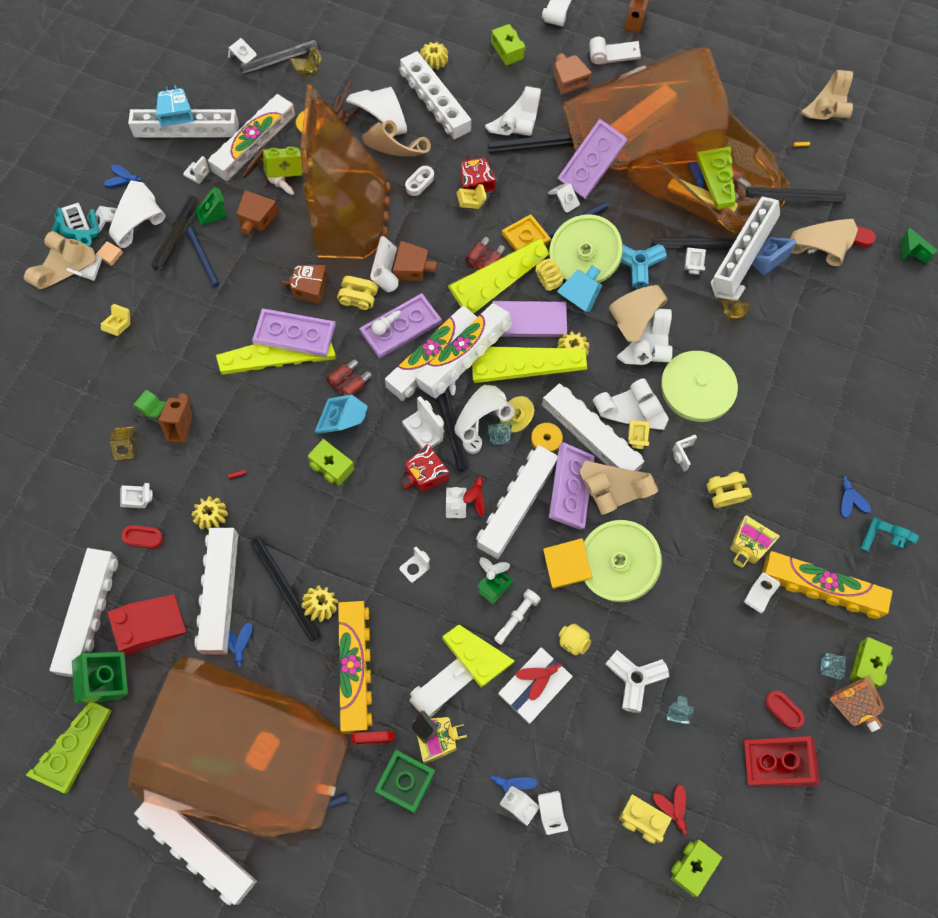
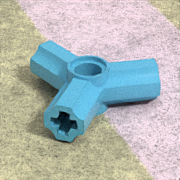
[621,244,667,290]

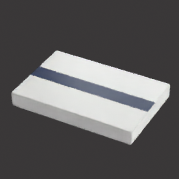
[498,647,573,724]

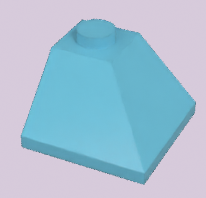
[315,395,368,434]

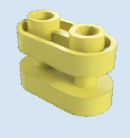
[337,276,379,310]
[706,472,752,508]

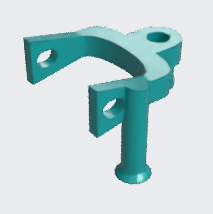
[52,208,99,247]
[859,516,919,552]

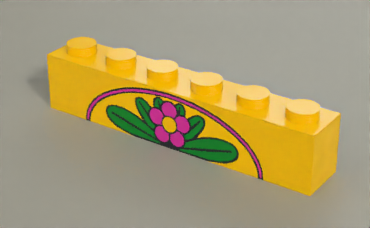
[762,551,892,619]
[339,601,372,734]

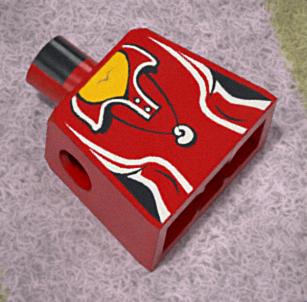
[461,154,496,192]
[399,444,449,492]

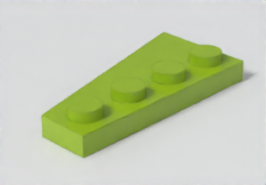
[696,146,735,209]
[26,702,112,794]

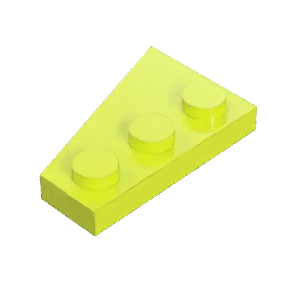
[442,625,514,688]

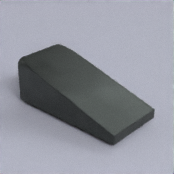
[412,710,437,744]

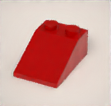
[108,594,187,656]
[744,736,820,787]

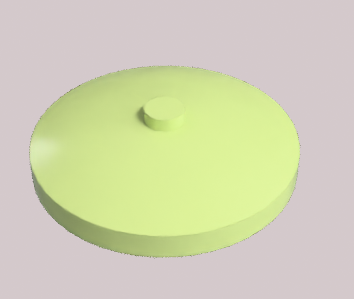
[550,215,623,283]
[661,351,738,422]
[584,520,662,602]

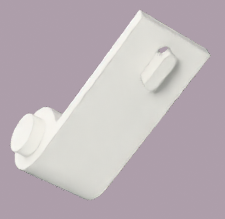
[542,0,572,27]
[589,37,641,64]
[370,236,399,292]
[409,659,473,718]

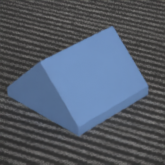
[752,237,797,276]

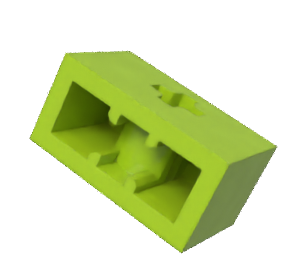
[491,24,525,66]
[263,147,302,178]
[308,439,355,486]
[849,637,893,689]
[670,840,722,897]

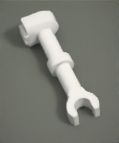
[495,589,541,645]

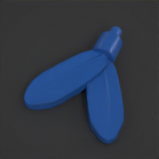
[688,160,705,188]
[104,165,142,187]
[840,476,871,518]
[228,623,253,668]
[490,775,538,793]

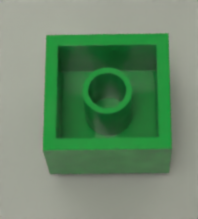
[72,652,128,704]
[375,750,436,814]

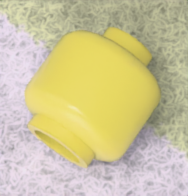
[559,624,591,655]

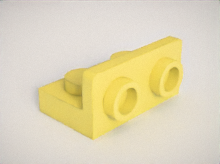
[619,794,672,844]

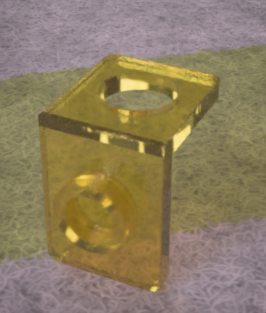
[290,46,321,73]
[722,298,751,319]
[109,427,134,460]

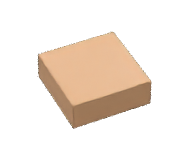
[95,242,123,266]

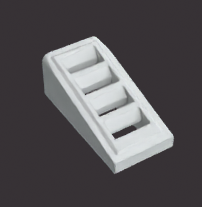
[62,203,89,230]

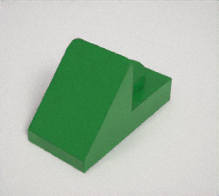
[195,187,227,225]
[901,228,938,264]
[477,572,514,604]

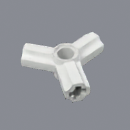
[605,650,669,713]

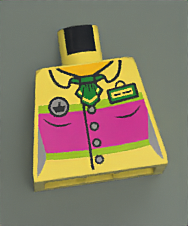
[730,516,779,567]
[414,717,467,764]

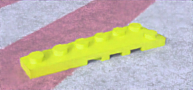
[448,239,550,314]
[216,343,336,375]
[472,347,587,383]

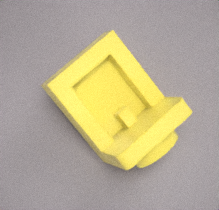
[457,184,486,209]
[101,304,130,336]
[627,420,650,449]

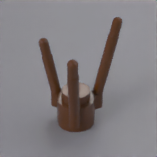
[329,81,360,126]
[242,147,269,187]

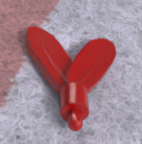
[463,476,485,516]
[516,663,561,701]
[652,784,687,835]

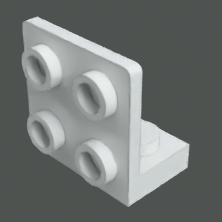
[402,396,444,449]

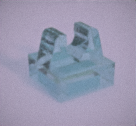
[487,422,512,445]
[820,652,846,679]
[667,696,694,724]

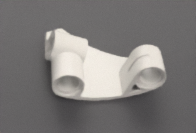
[485,86,541,136]
[346,87,407,136]
[109,180,166,248]
[617,309,672,365]
[593,379,669,430]
[454,385,515,444]

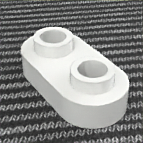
[405,166,434,196]

